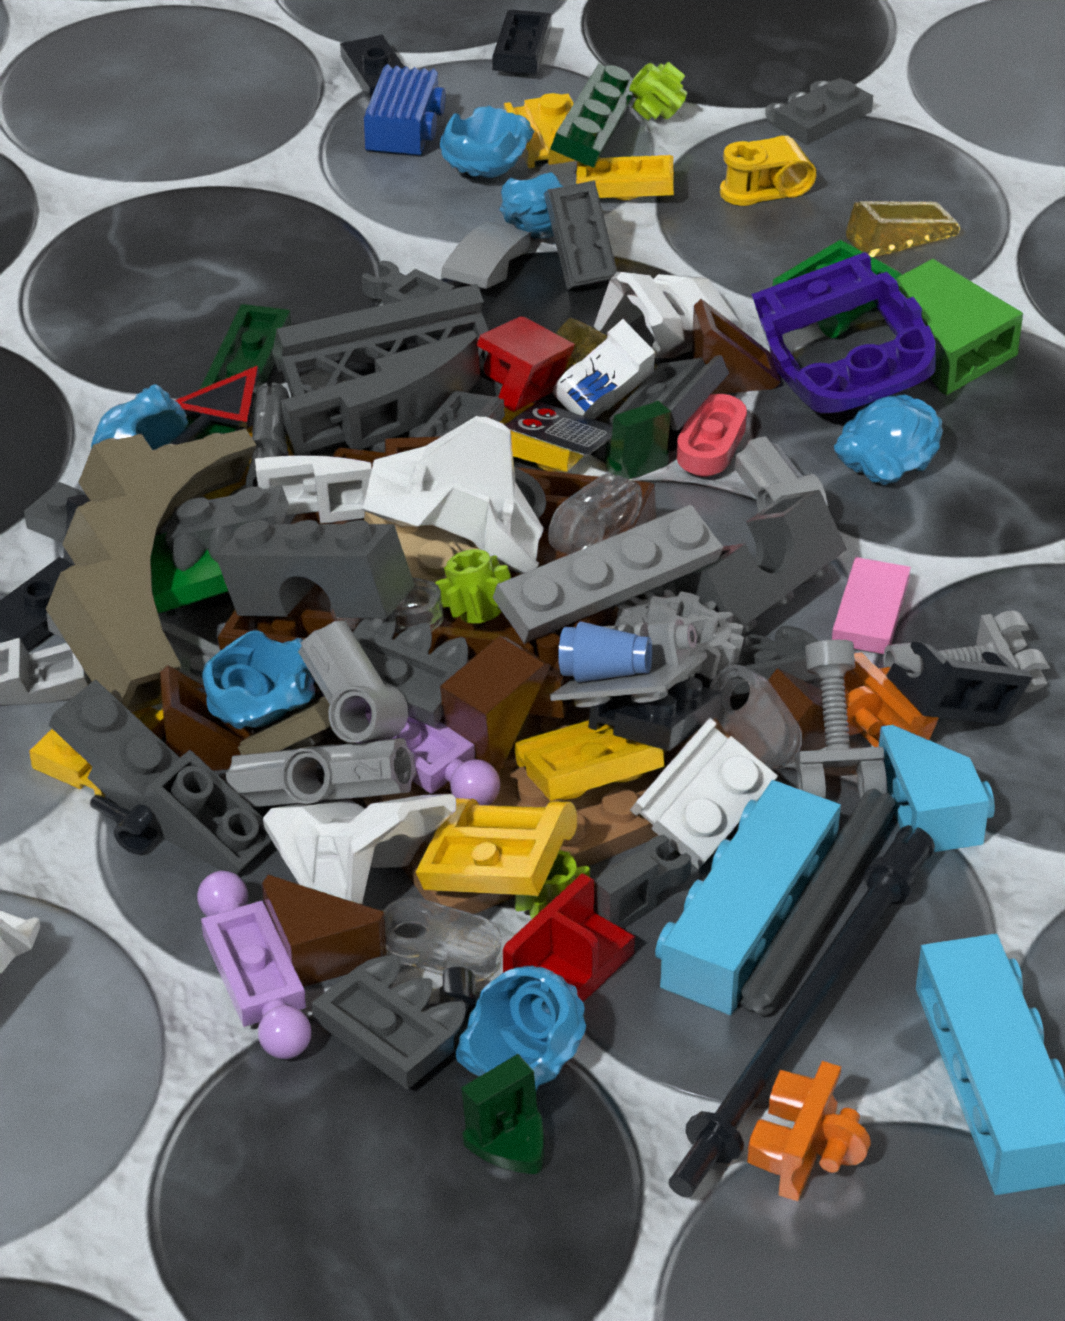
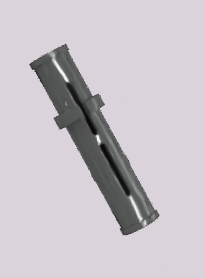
[246,382,289,488]

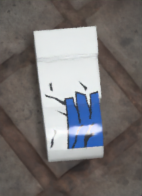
[552,319,655,420]

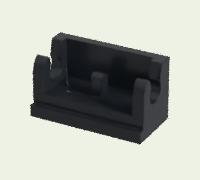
[886,642,1033,725]

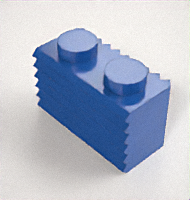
[364,64,446,156]

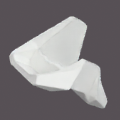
[594,272,738,358]
[362,416,544,574]
[263,794,456,904]

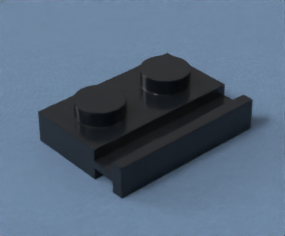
[588,676,723,751]

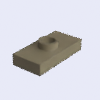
[237,696,331,755]

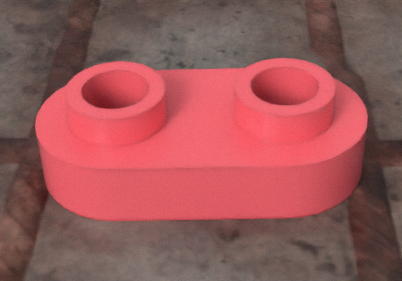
[677,394,747,477]

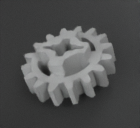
[615,590,744,679]

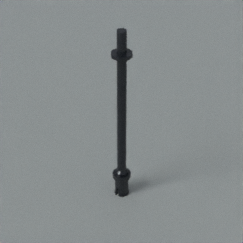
[668,825,935,1198]

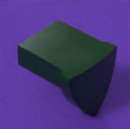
[605,400,671,480]
[461,1054,544,1174]

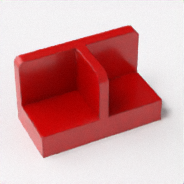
[476,316,575,412]
[502,873,635,1002]

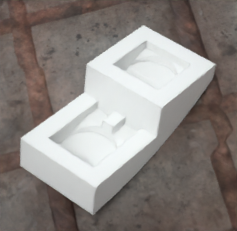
[255,456,372,523]

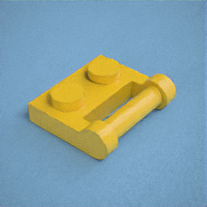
[416,798,577,896]

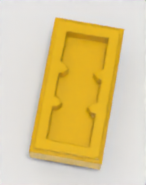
[576,155,674,200]

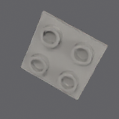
[550,619,707,707]

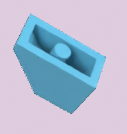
[879,725,995,852]

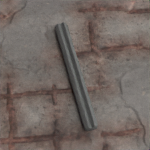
[740,788,895,1016]

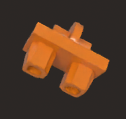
[843,652,939,747]
[747,1061,871,1201]

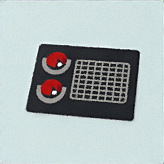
[505,402,613,455]

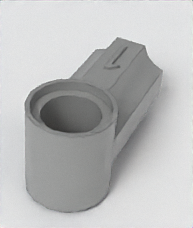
[735,436,828,513]
[298,621,408,742]

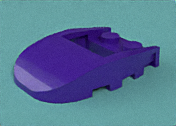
[751,252,936,413]

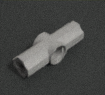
[226,738,416,808]

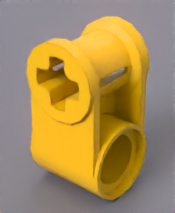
[719,136,817,206]

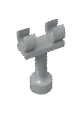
[883,611,1050,692]
[795,640,887,799]

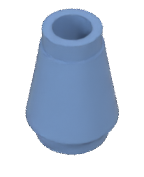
[559,621,653,683]

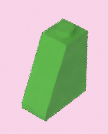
[897,259,1023,396]

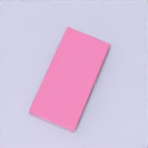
[832,557,911,654]

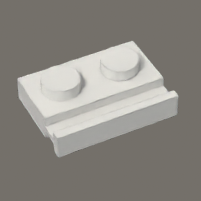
[630,718,778,869]

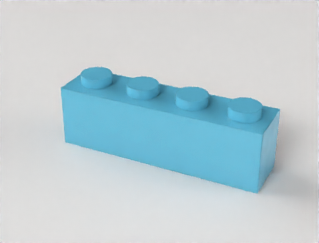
[655,780,841,1016]
[915,934,1065,1195]

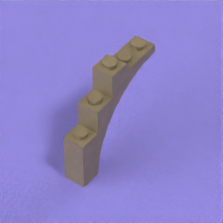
[46,429,257,712]

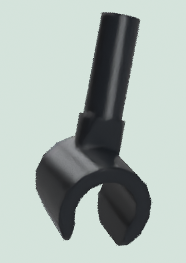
[90,794,158,855]
[439,967,481,1019]

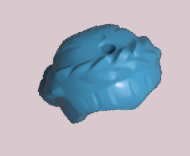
[440,105,535,178]
[499,172,563,239]
[91,384,188,450]
[834,395,943,485]
[202,630,316,729]
[456,966,586,1090]

